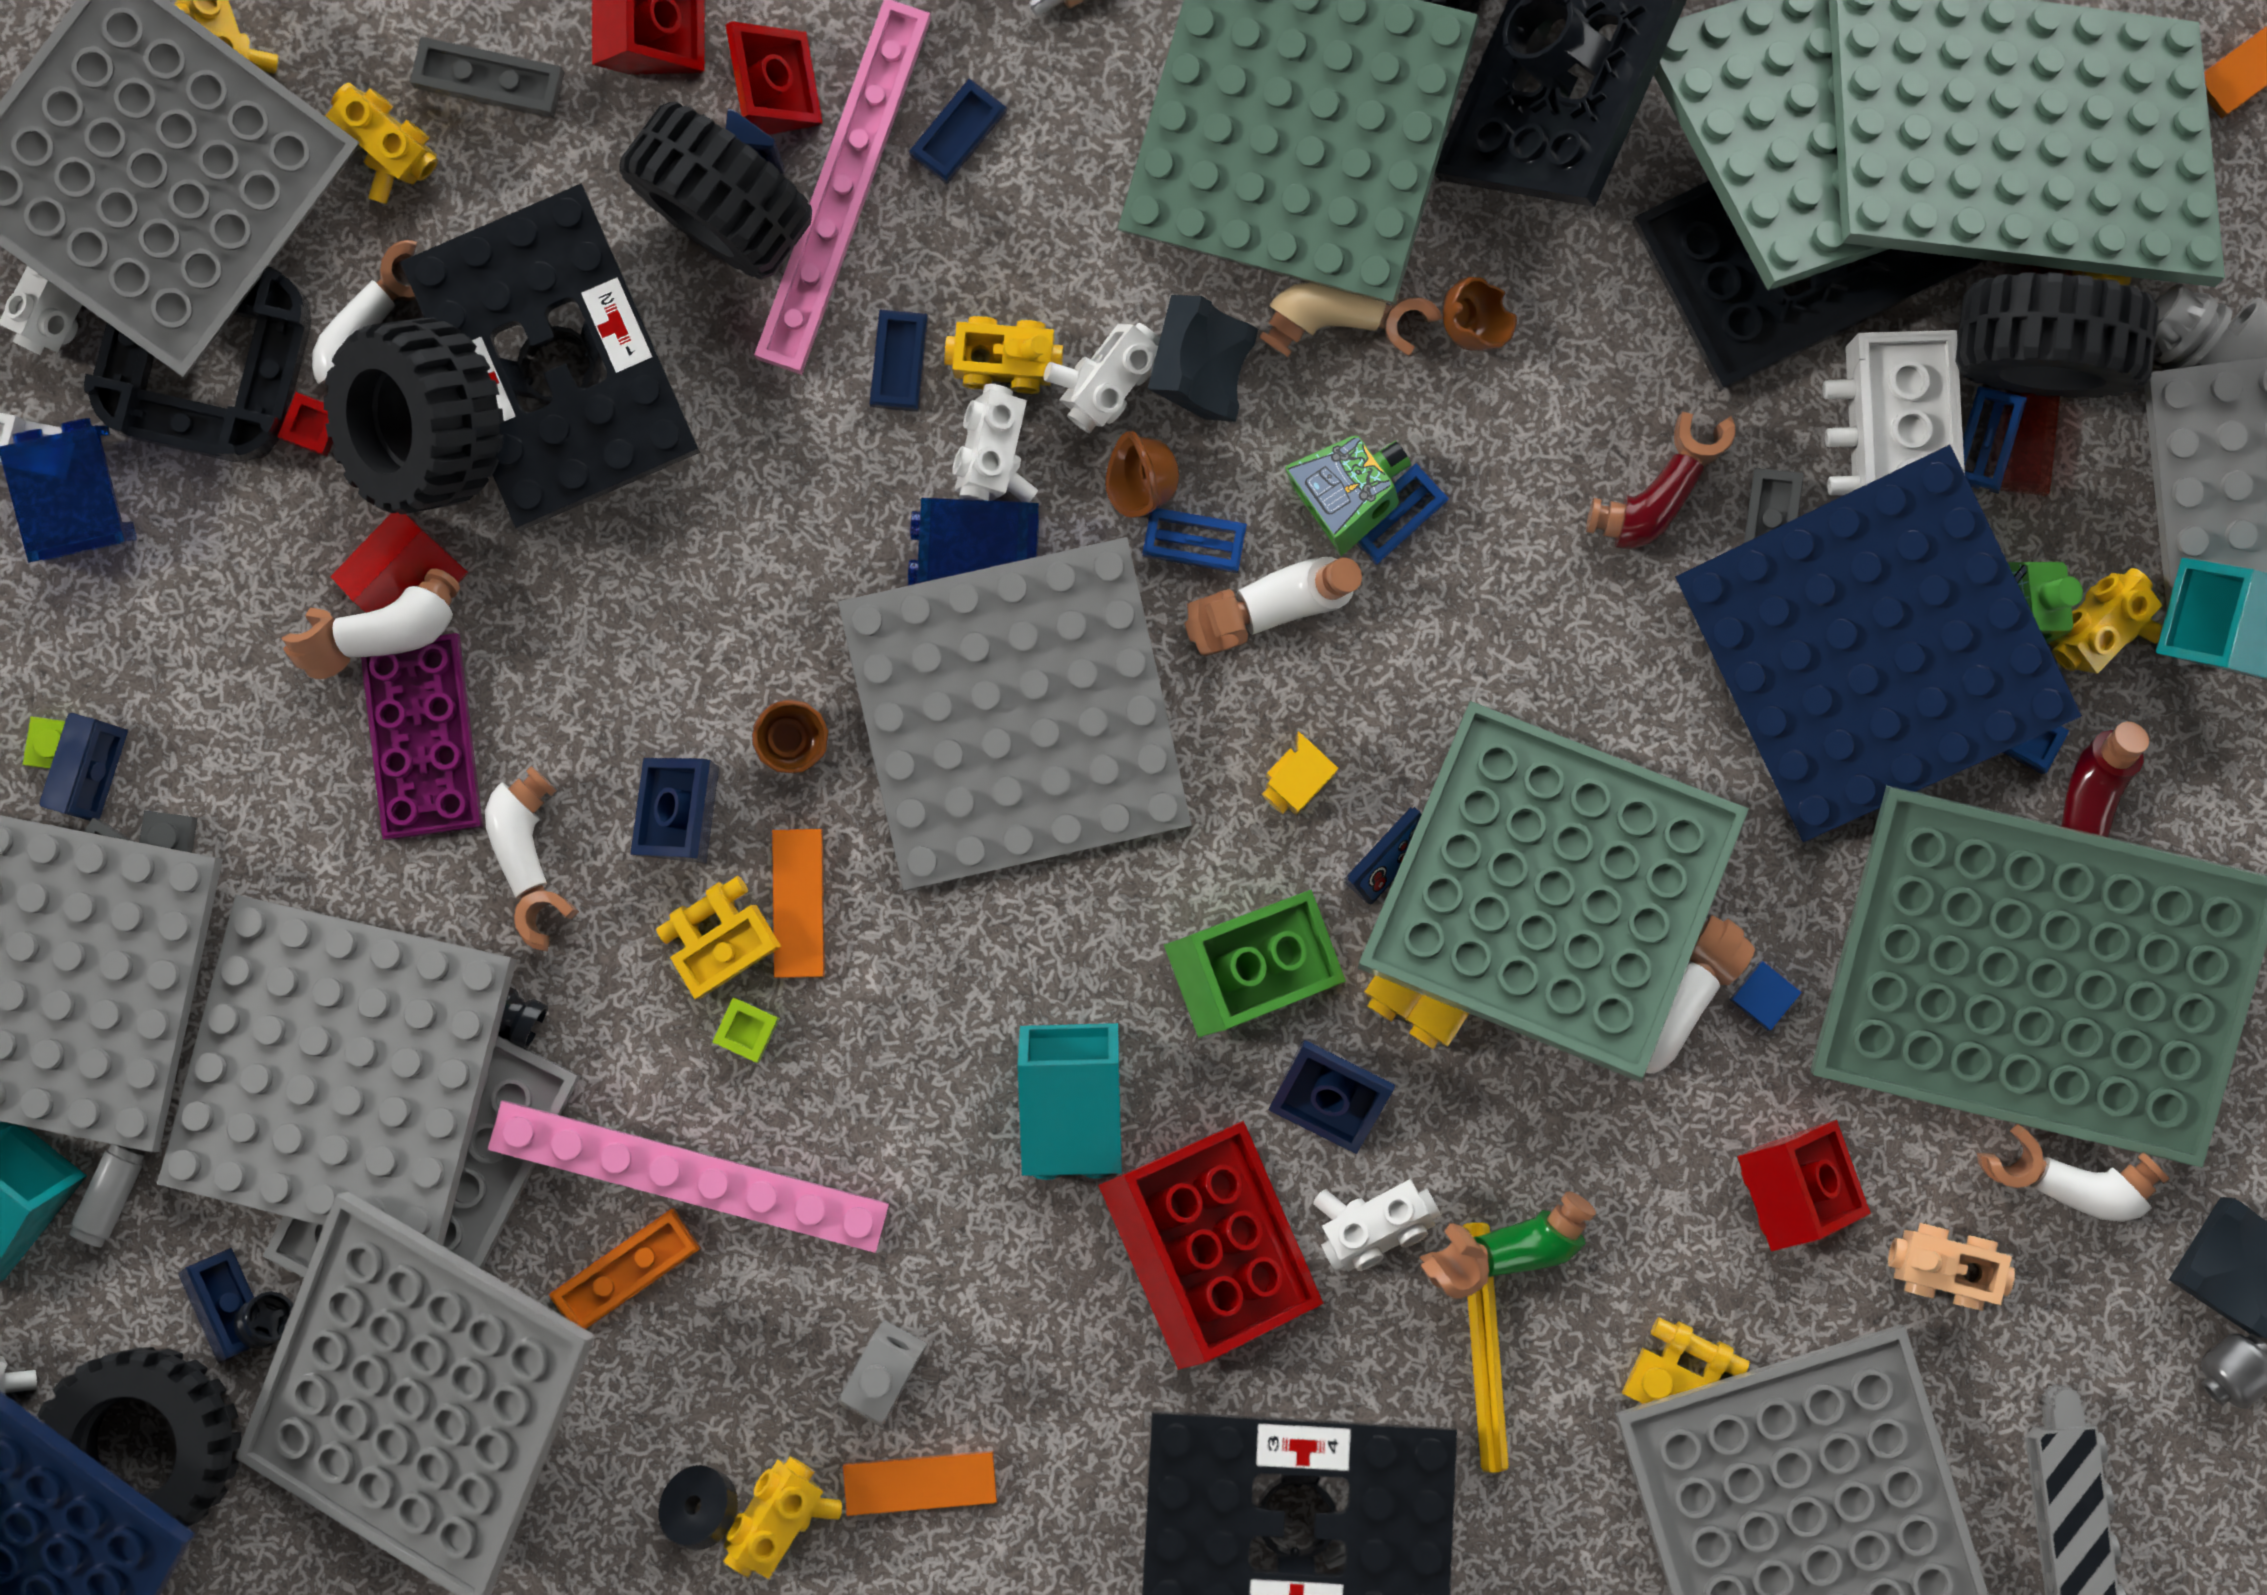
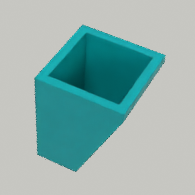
[2156,557,2267,680]
[1017,1023,1122,1180]
[0,1121,87,1282]

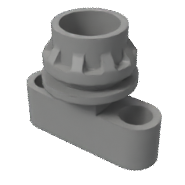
[2154,283,2267,370]

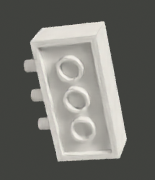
[1822,330,1965,496]

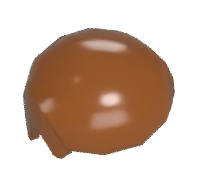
[1442,277,1517,351]
[752,699,829,774]

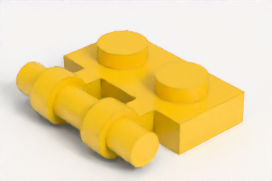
[656,875,781,999]
[1621,1317,1750,1404]

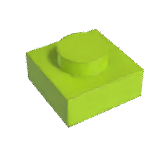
[22,716,65,769]
[712,997,780,1063]

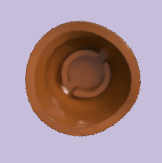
[1105,431,1179,518]

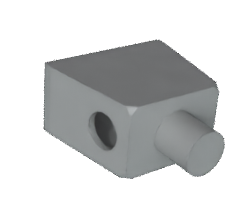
[838,1320,928,1428]

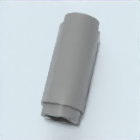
[69,1144,145,1247]

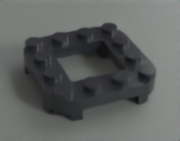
[84,266,311,462]

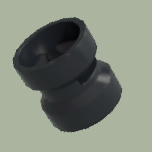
[498,987,548,1049]
[234,1291,294,1349]

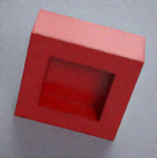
[277,392,333,457]

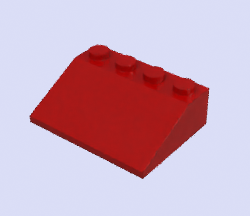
[1098,1120,1324,1370]

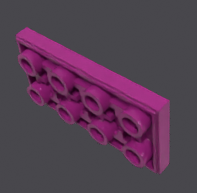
[361,633,483,841]

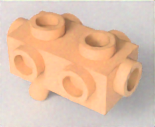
[1888,1223,2015,1311]

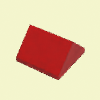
[725,21,823,135]
[330,513,469,613]

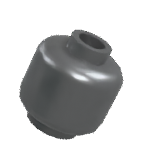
[2201,1333,2267,1409]

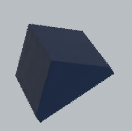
[630,758,719,864]
[1268,1040,1395,1154]

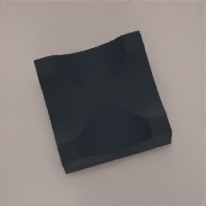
[1148,295,1258,422]
[2168,1197,2267,1339]

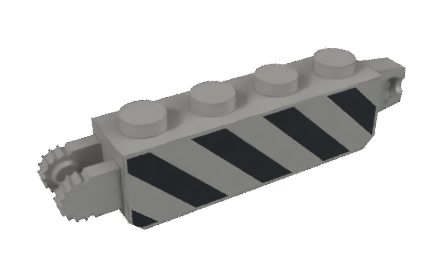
[2025,1384,2126,1595]

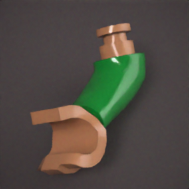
[1419,1191,1596,1298]

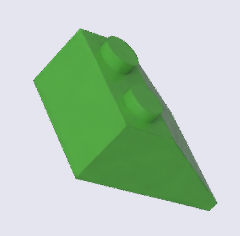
[1164,889,1346,1038]

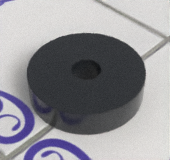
[658,1465,738,1550]

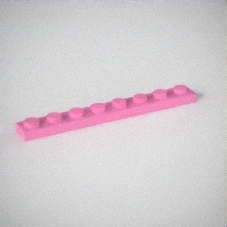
[754,0,931,375]
[487,1100,889,1253]

